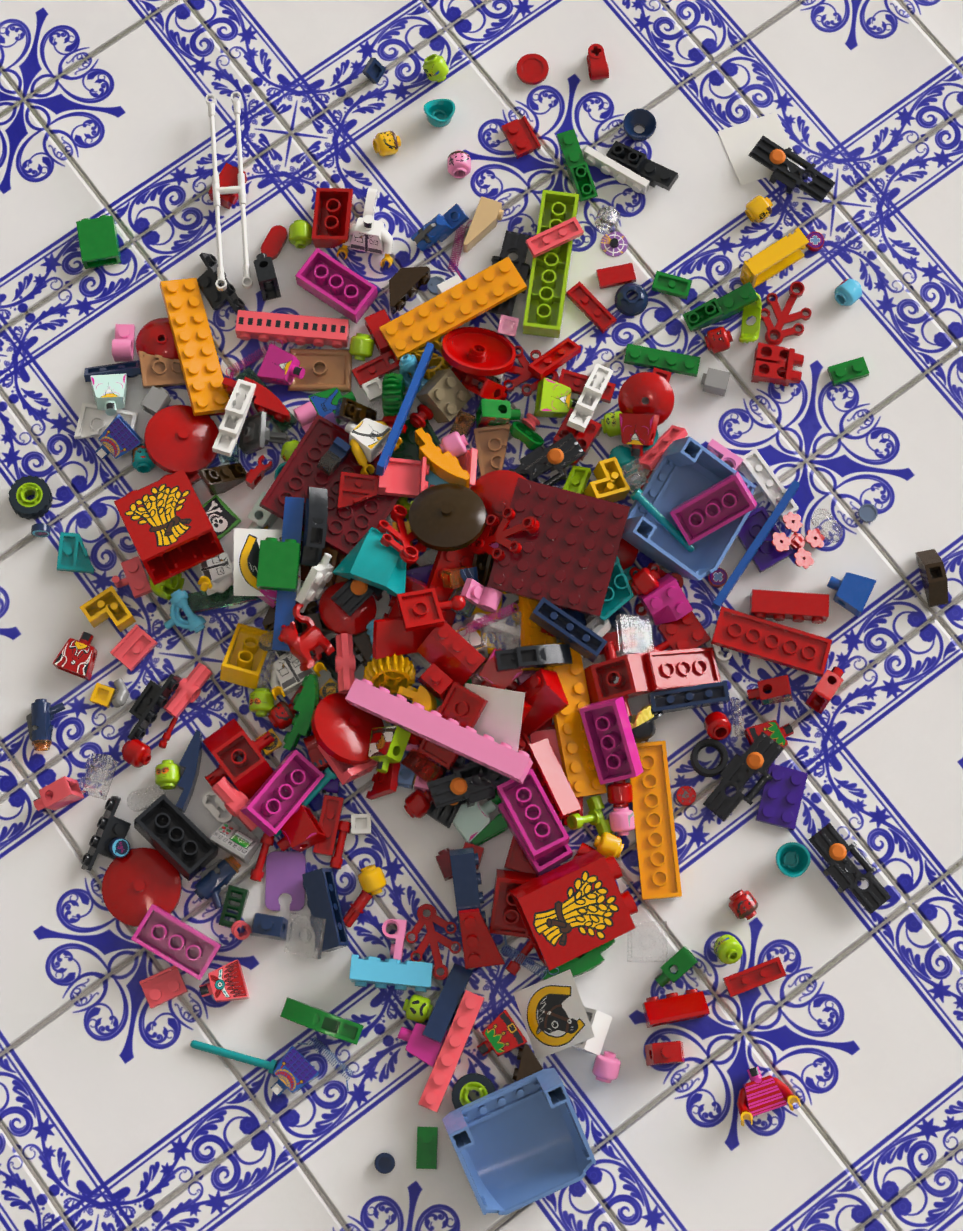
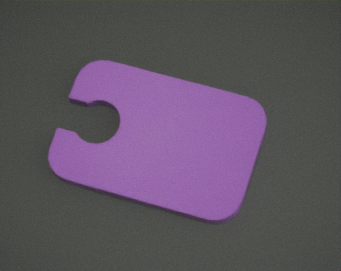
[265,851,306,911]

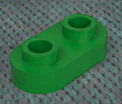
[510,421,544,450]

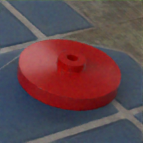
[516,53,549,85]

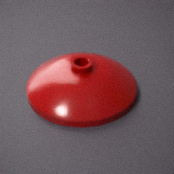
[136,318,179,360]
[618,372,674,426]
[319,582,377,636]

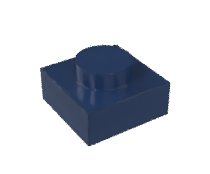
[362,58,386,84]

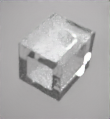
[621,458,649,491]

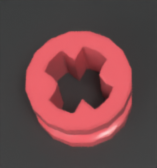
[522,413,540,431]
[231,920,251,940]

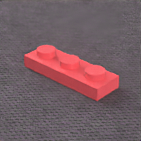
[526,217,584,258]
[636,425,688,471]

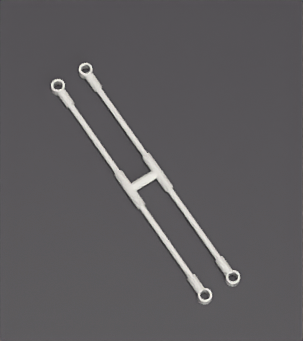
[205,91,253,291]

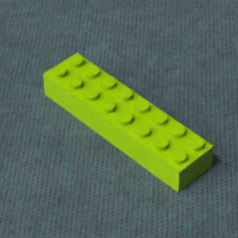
[523,190,579,338]

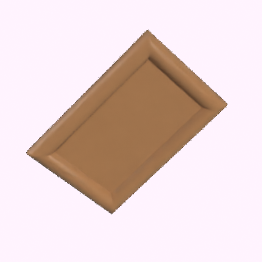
[288,349,352,392]

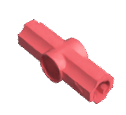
[335,633,356,694]
[163,663,213,718]
[211,776,258,832]

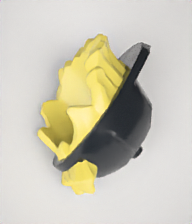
[630,704,664,743]

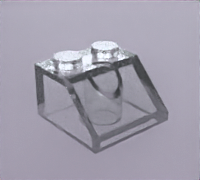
[79,753,118,800]

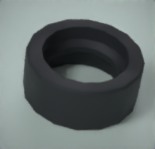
[690,739,728,777]

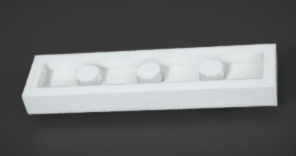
[583,146,650,195]
[741,448,799,519]

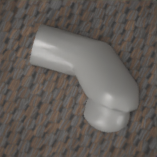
[112,678,129,708]

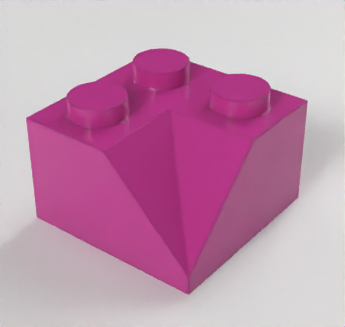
[637,573,693,625]

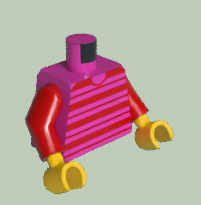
[737,1066,801,1126]

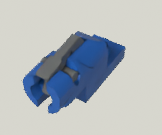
[411,203,469,251]

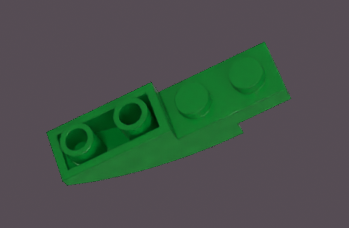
[556,129,598,202]
[683,282,759,332]
[283,674,319,751]
[542,939,615,980]
[280,997,364,1045]

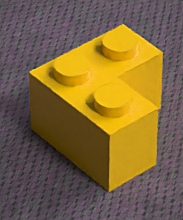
[584,457,631,502]
[80,586,136,632]

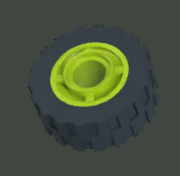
[8,475,53,520]
[452,1073,496,1109]

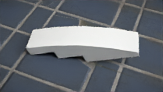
[567,364,614,433]
[212,379,256,457]

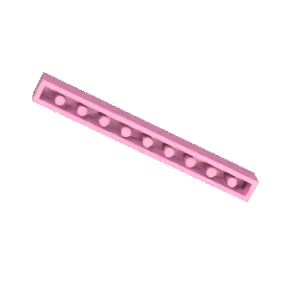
[345,678,533,784]

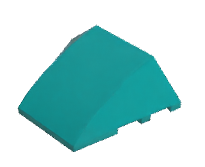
[332,527,407,597]
[600,557,634,621]

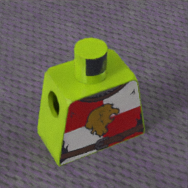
[368,726,411,773]

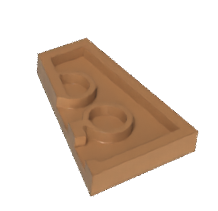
[138,351,186,388]
[474,423,511,476]

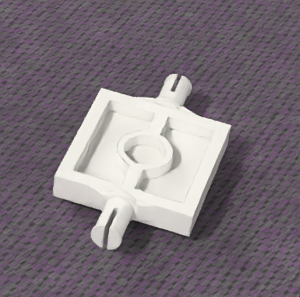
[295,553,334,613]

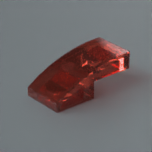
[401,748,445,783]

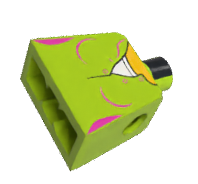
[534,377,578,418]

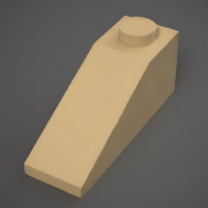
[463,196,504,253]

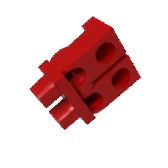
[751,342,804,387]
[553,408,602,466]

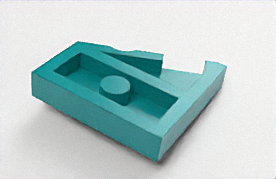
[57,532,94,574]

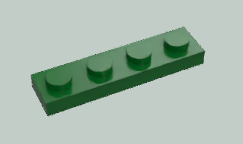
[624,344,701,377]

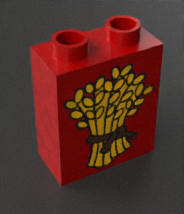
[114,469,224,585]
[509,849,638,971]

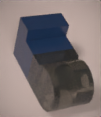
[317,436,351,476]

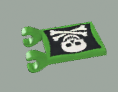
[202,495,241,540]

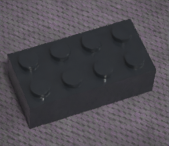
[134,794,218,881]

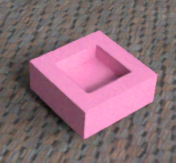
[497,314,519,337]

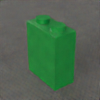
[76,215,121,269]
[256,537,301,592]

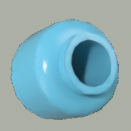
[834,279,862,306]

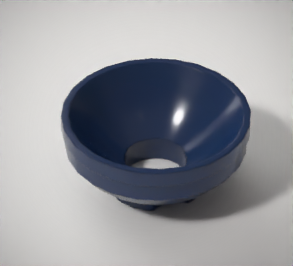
[623,109,656,141]
[614,283,648,316]

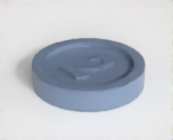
[427,276,444,295]
[858,504,878,523]

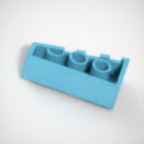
[349,954,433,992]

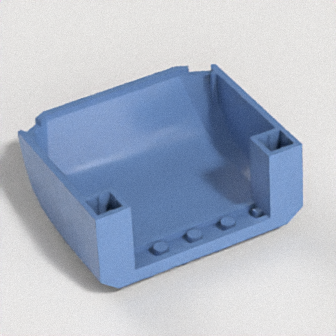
[622,436,756,581]
[442,1068,596,1215]

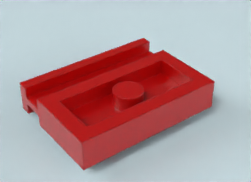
[501,116,541,159]

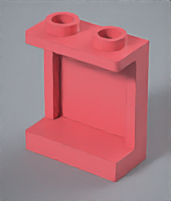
[377,452,430,498]
[318,745,378,785]

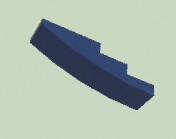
[175,730,202,813]
[422,963,473,1043]

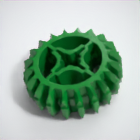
[382,373,406,417]

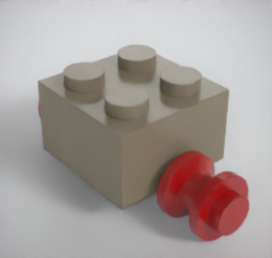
[409,367,472,428]

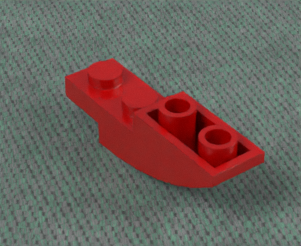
[222,377,291,422]

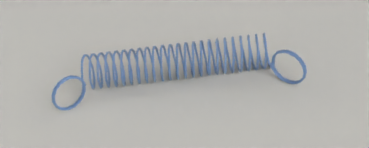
[500,935,559,979]
[297,1036,354,1091]

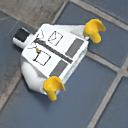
[337,215,393,268]
[197,553,234,596]
[270,651,328,700]

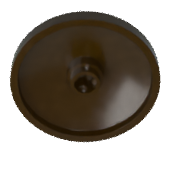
[409,483,486,551]

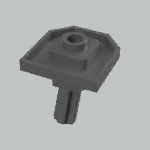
[239,411,287,455]

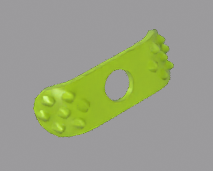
[739,293,762,344]

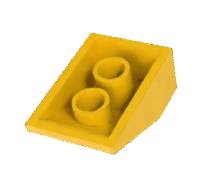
[220,623,273,689]

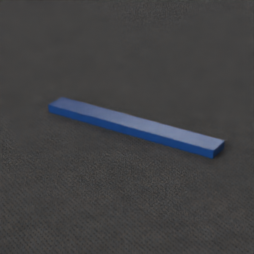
[376,342,434,476]
[711,480,800,611]
[272,497,305,652]

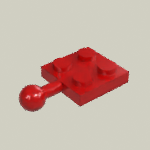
[396,588,466,632]
[644,611,711,653]

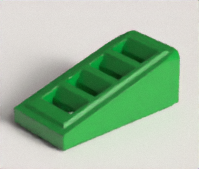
[472,813,508,846]

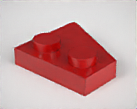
[337,472,379,509]

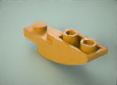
[415,428,470,488]

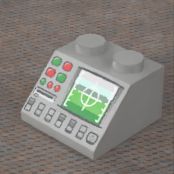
[210,822,260,864]

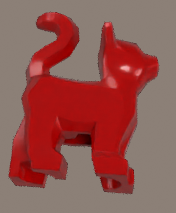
[278,603,335,671]

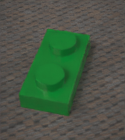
[651,271,692,300]
[827,357,869,386]
[416,1127,438,1169]

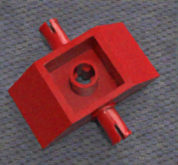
[584,641,654,718]
[203,718,275,800]

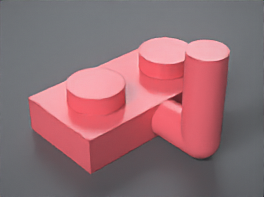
[112,556,153,599]

